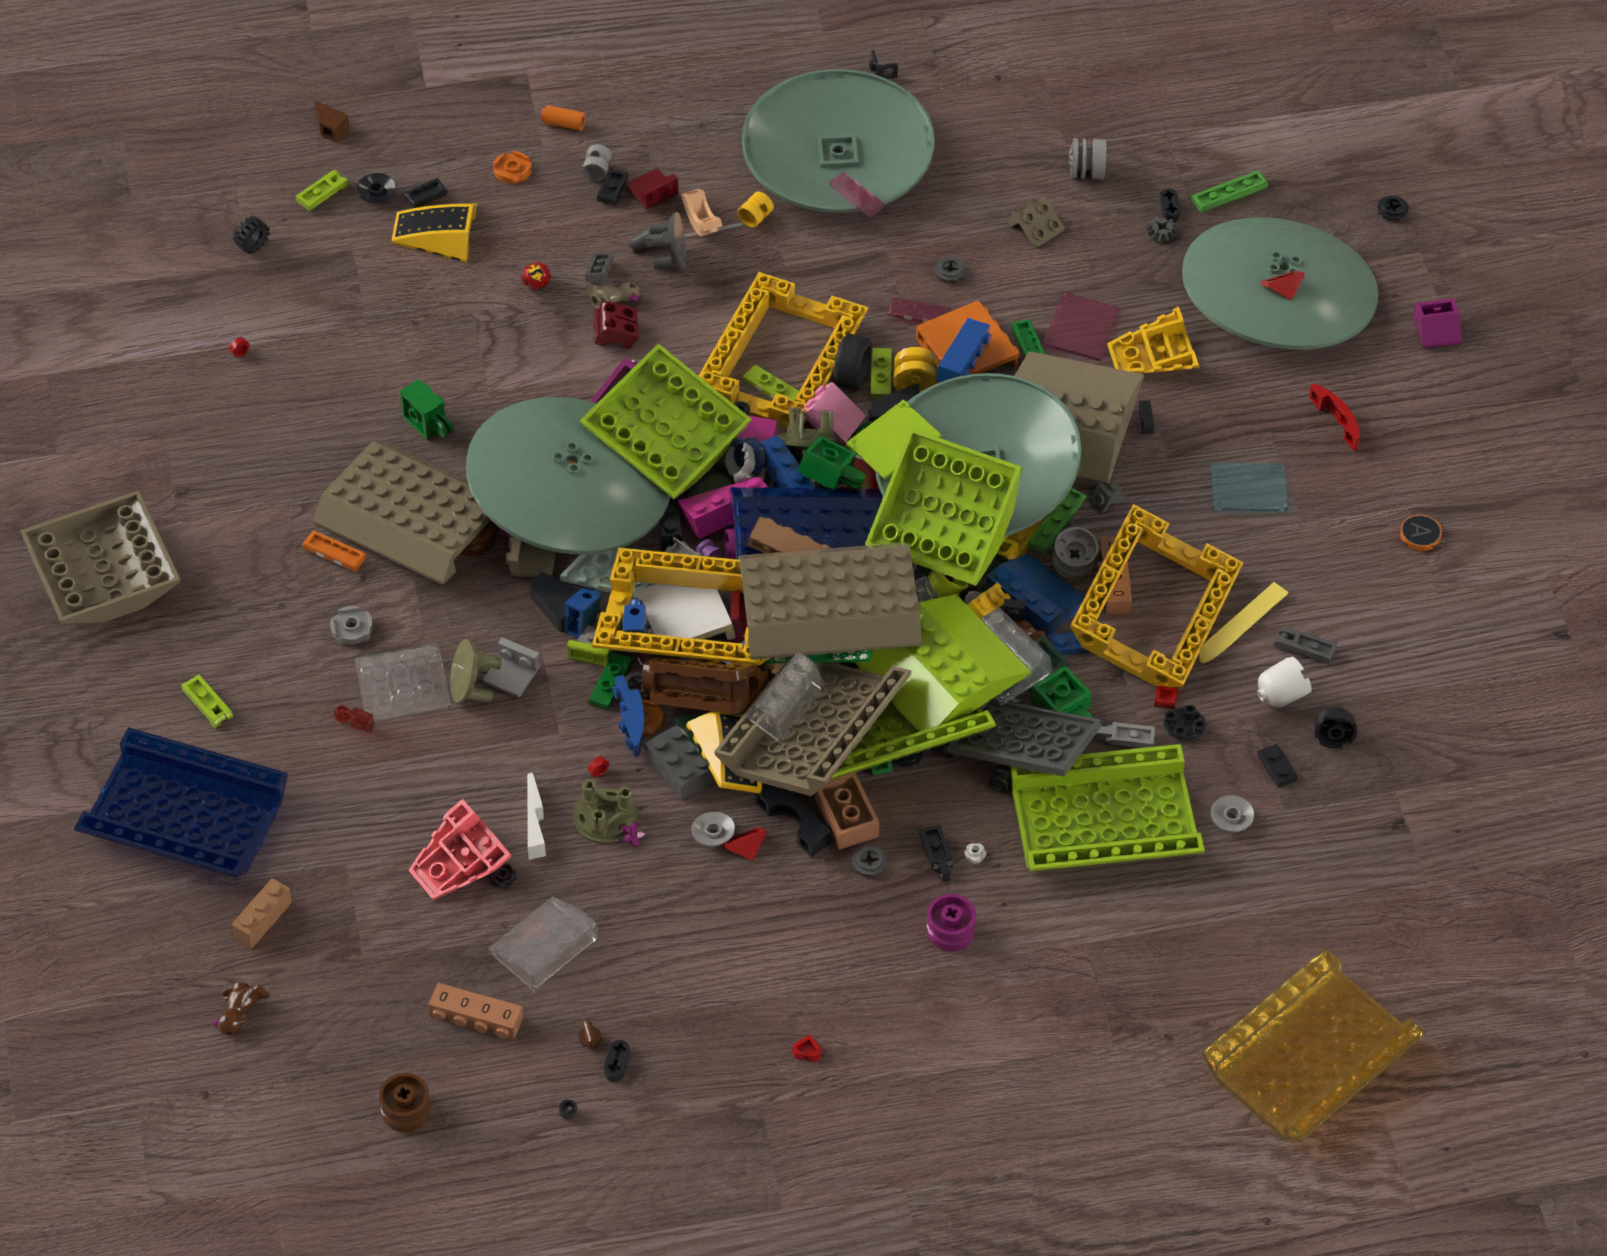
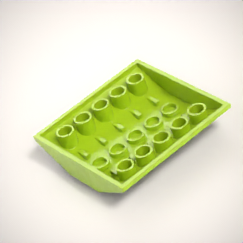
[579,343,752,499]
[865,428,1023,586]
[853,594,1031,732]

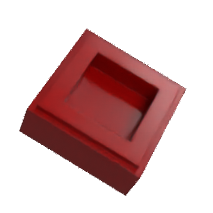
[1154,685,1178,709]

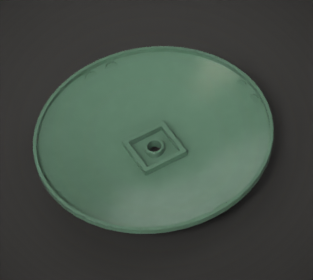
[742,69,935,213]
[1182,217,1378,350]
[875,373,1081,537]
[466,397,670,554]

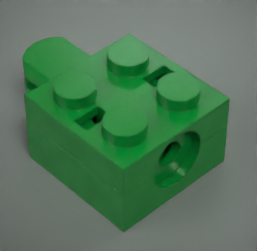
[400,379,454,440]
[798,435,865,490]
[1031,665,1092,718]

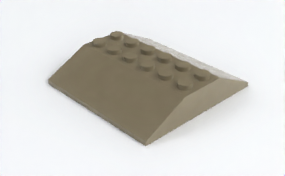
[1014,351,1144,484]
[20,490,181,624]

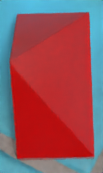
[1260,271,1305,300]
[720,827,766,861]

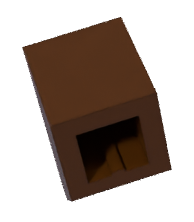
[314,101,350,143]

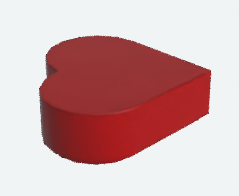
[792,1034,821,1062]

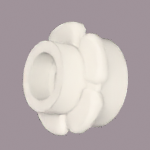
[964,843,986,864]

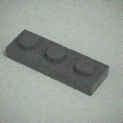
[585,253,614,284]

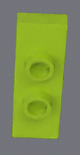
[871,348,892,398]
[743,364,799,401]

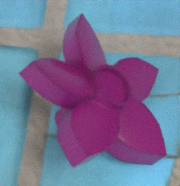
[622,821,645,847]

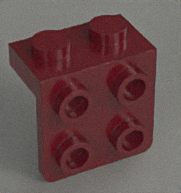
[626,169,679,210]

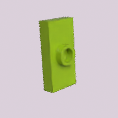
[567,640,610,667]

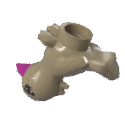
[587,282,640,309]

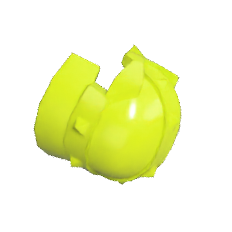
[926,570,968,599]

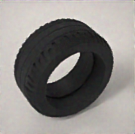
[834,334,873,389]

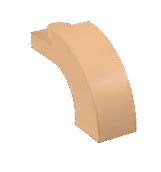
[681,189,722,236]

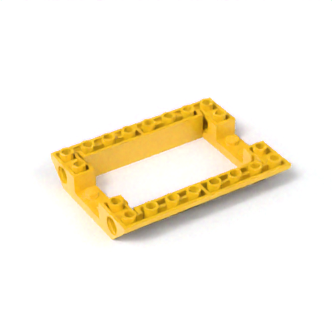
[698,272,868,429]
[1070,504,1243,687]
[592,548,766,665]

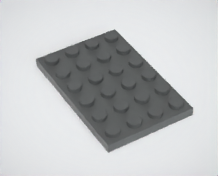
[947,699,1101,777]

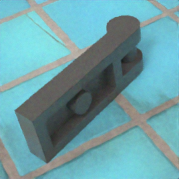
[1274,626,1337,664]

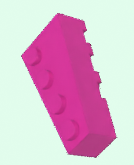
[677,477,772,539]

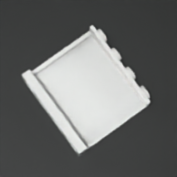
[636,584,736,640]

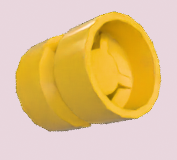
[737,191,774,228]

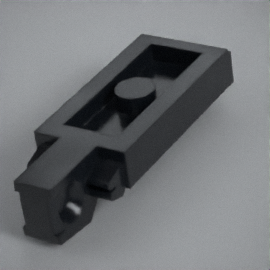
[919,825,953,882]

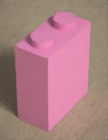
[803,382,866,445]

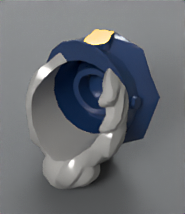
[725,437,765,483]

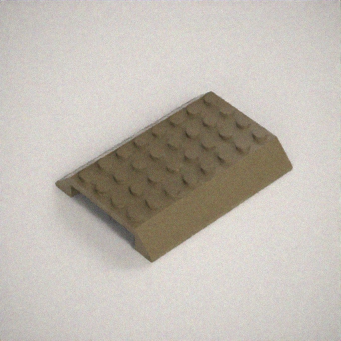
[313,441,491,585]
[738,542,922,659]
[714,662,912,796]

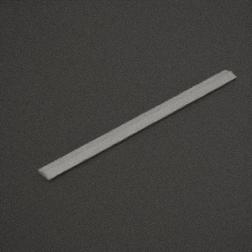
[685,222,744,237]

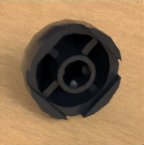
[1314,706,1358,749]

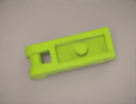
[296,170,350,211]
[181,675,233,728]

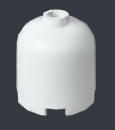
[1257,656,1312,708]

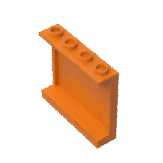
[916,300,1020,375]

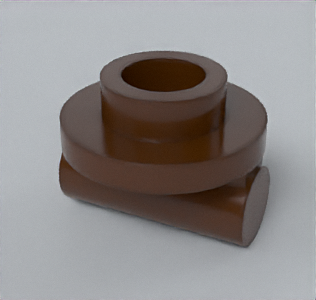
[579,1021,602,1047]

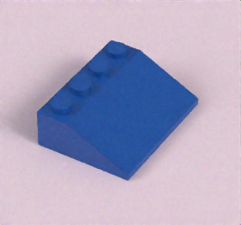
[986,554,1085,638]

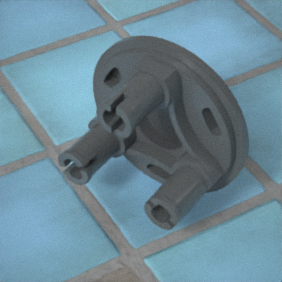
[645,212,687,271]

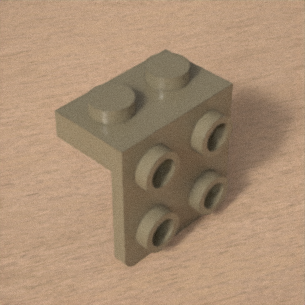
[1007,197,1064,247]
[506,536,556,578]

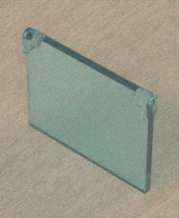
[1211,462,1288,512]

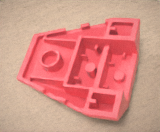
[408,799,512,900]

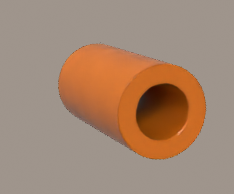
[541,105,585,131]

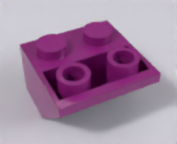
[1413,298,1462,348]

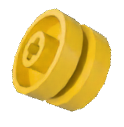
[893,347,938,392]

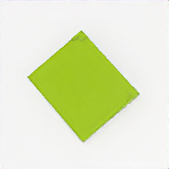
[846,400,942,480]

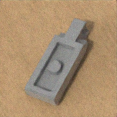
[1095,722,1155,748]

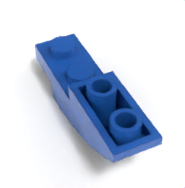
[613,675,644,758]

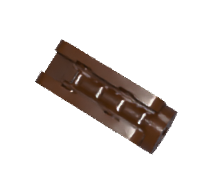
[642,654,775,713]

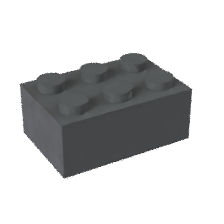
[644,723,716,801]

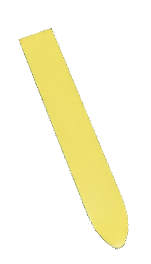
[1199,582,1288,664]

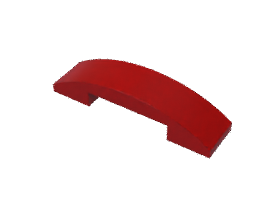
[1309,383,1360,451]

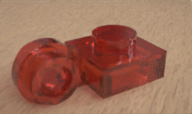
[334,705,374,733]

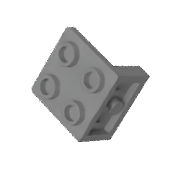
[483,637,540,698]

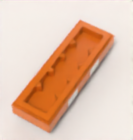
[302,530,367,572]

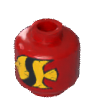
[521,262,551,290]

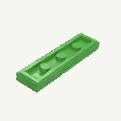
[1191,170,1268,213]
[1028,488,1086,555]

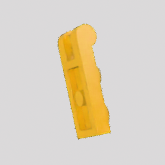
[967,582,1011,620]

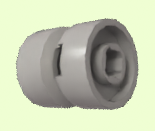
[582,144,612,181]

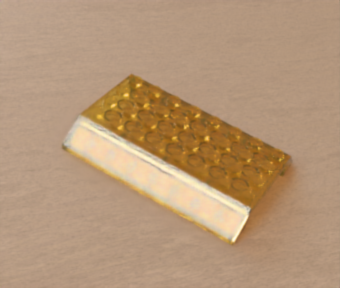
[1202,948,1426,1142]

